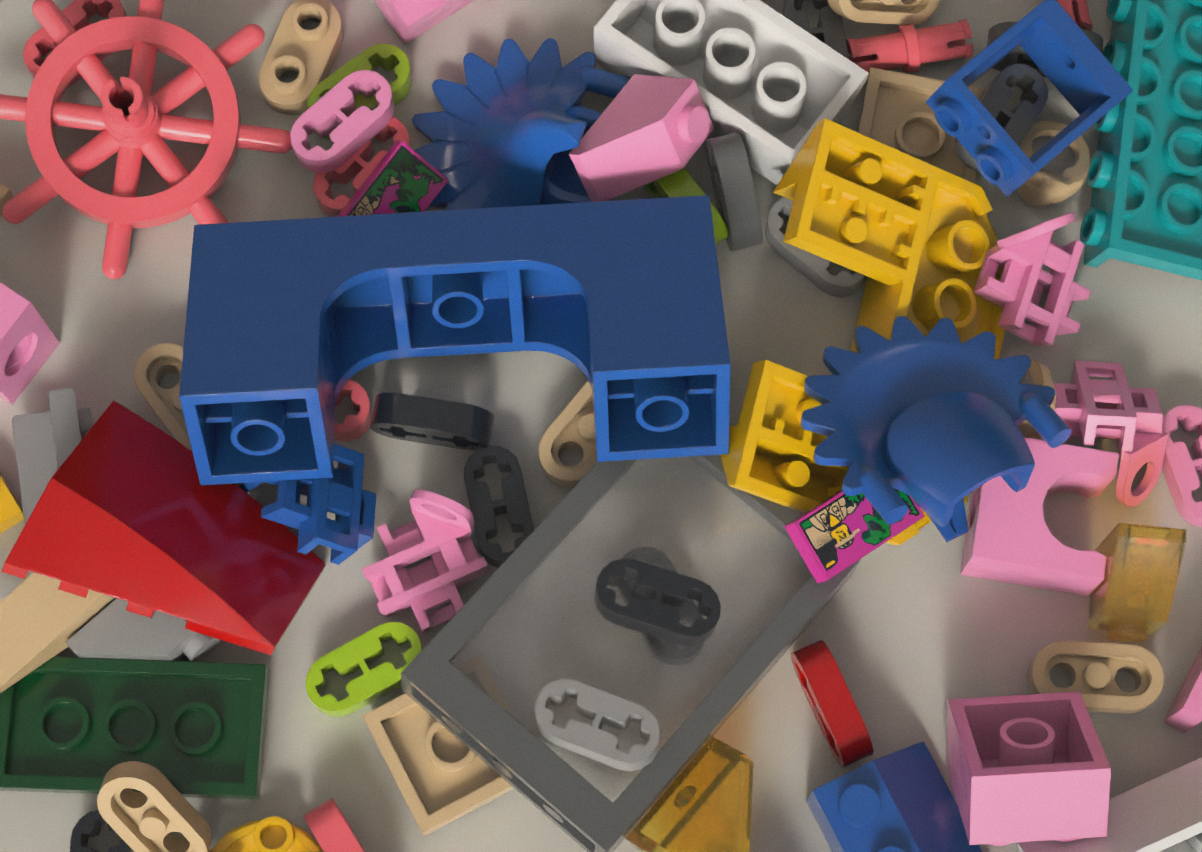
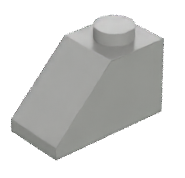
[65,598,221,662]

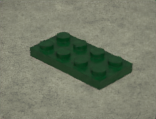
[0,657,269,800]

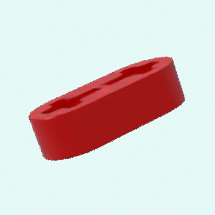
[791,640,874,767]

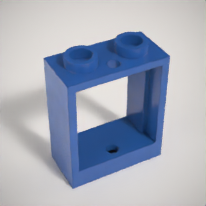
[926,0,1134,197]

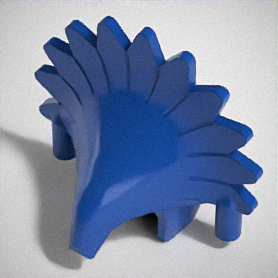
[412,38,631,210]
[800,316,1072,542]

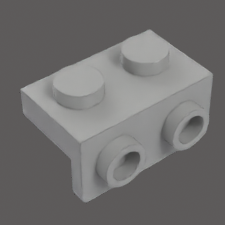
[12,388,93,524]

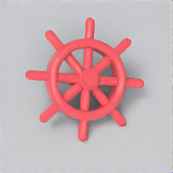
[0,0,293,279]

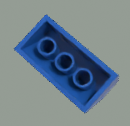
[806,741,982,852]

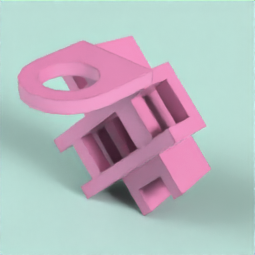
[973,211,1091,346]
[1054,360,1169,507]
[361,489,488,633]

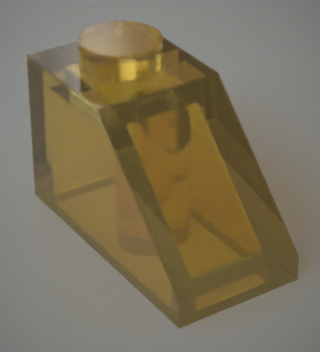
[1088,523,1186,642]
[625,737,753,852]

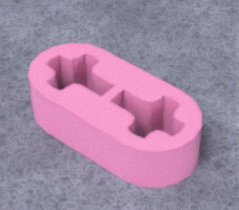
[290,70,395,173]
[1162,405,1202,527]

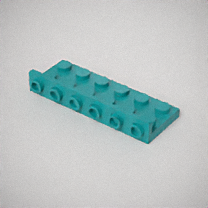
[1080,0,1202,280]

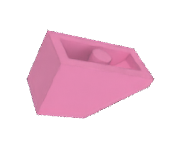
[569,74,714,202]

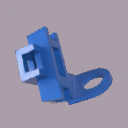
[239,443,376,565]

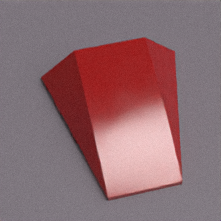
[1,400,326,655]

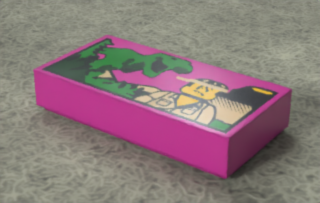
[337,140,449,217]
[784,488,925,584]

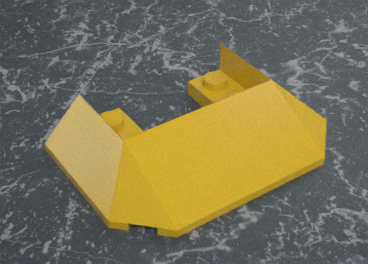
[720,118,1005,545]

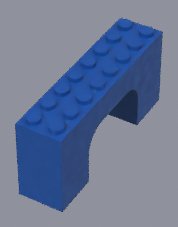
[179,195,731,485]

